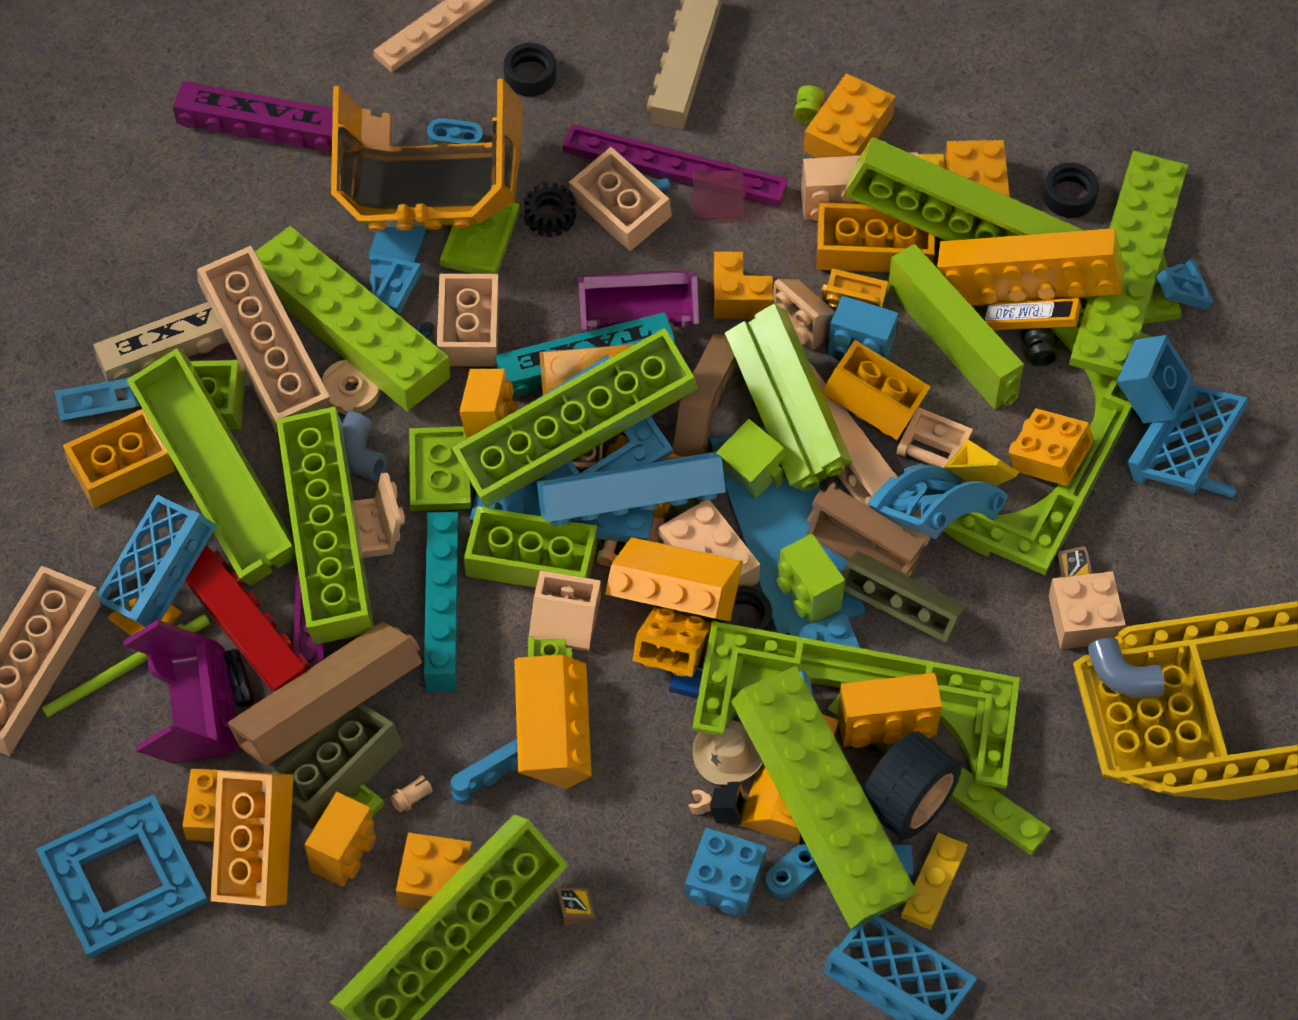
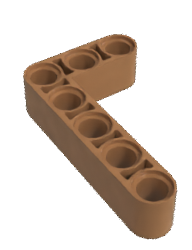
[673,333,738,457]

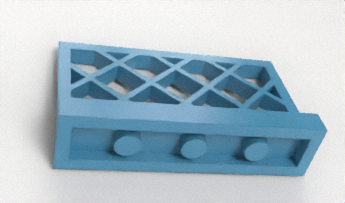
[1128,380,1249,491]
[98,494,217,627]
[823,916,978,1020]

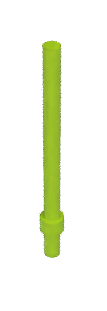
[41,614,210,718]

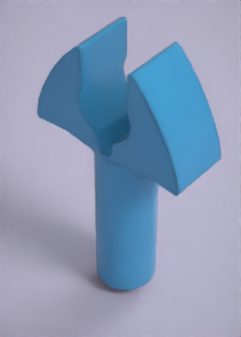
[1180,468,1236,498]

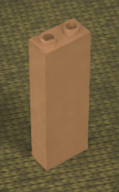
[227,621,422,766]

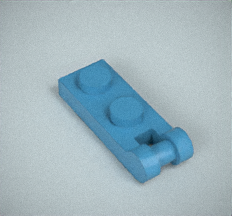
[54,377,141,421]
[451,739,518,804]

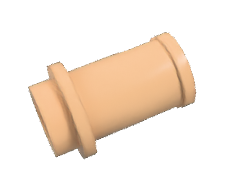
[390,775,433,812]

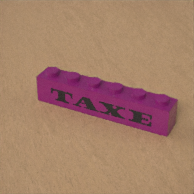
[173,81,333,153]

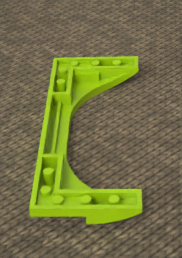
[943,308,1152,576]
[692,621,1020,789]

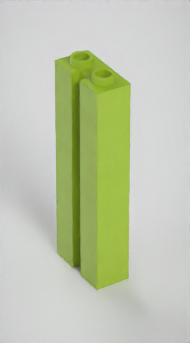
[888,244,1024,410]
[725,304,853,491]

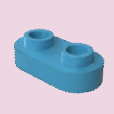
[427,118,483,145]
[765,844,819,899]

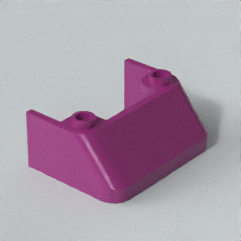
[577,270,699,331]
[123,620,239,764]

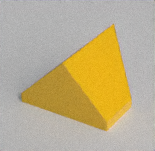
[944,439,1019,486]

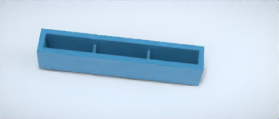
[536,452,726,525]

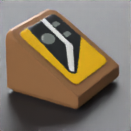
[1055,546,1092,577]
[556,888,596,926]

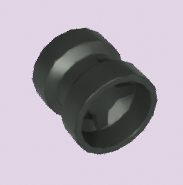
[1024,328,1058,366]

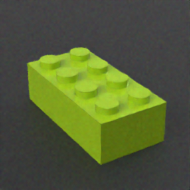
[464,506,597,588]

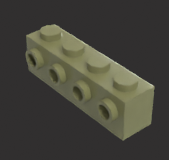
[841,551,967,643]

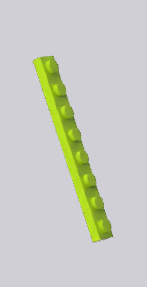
[827,695,1051,856]

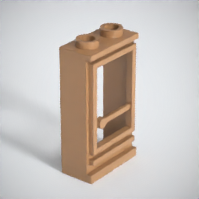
[806,483,926,577]

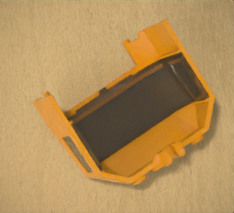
[331,78,523,232]

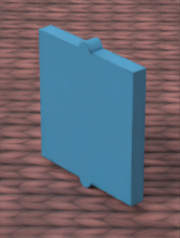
[368,226,427,263]

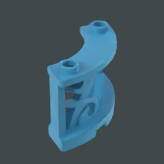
[867,464,1008,539]

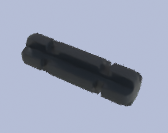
[223,649,254,707]

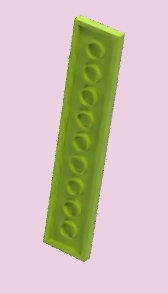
[1069,151,1188,378]

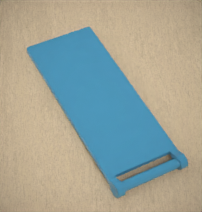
[708,426,865,634]

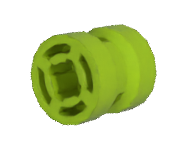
[794,85,825,124]

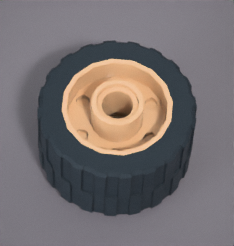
[863,731,962,839]

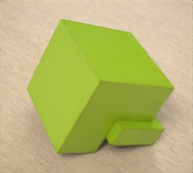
[716,419,786,499]

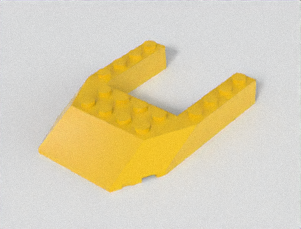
[1073,601,1298,800]

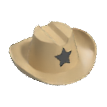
[693,720,763,785]

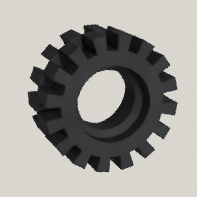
[524,183,576,237]

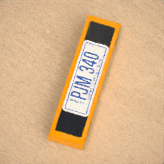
[970,298,1081,330]

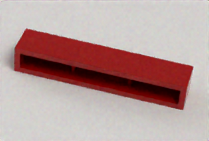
[184,545,311,693]

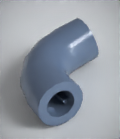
[342,411,387,482]
[1088,638,1164,698]

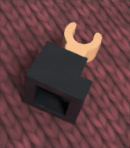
[689,782,746,825]

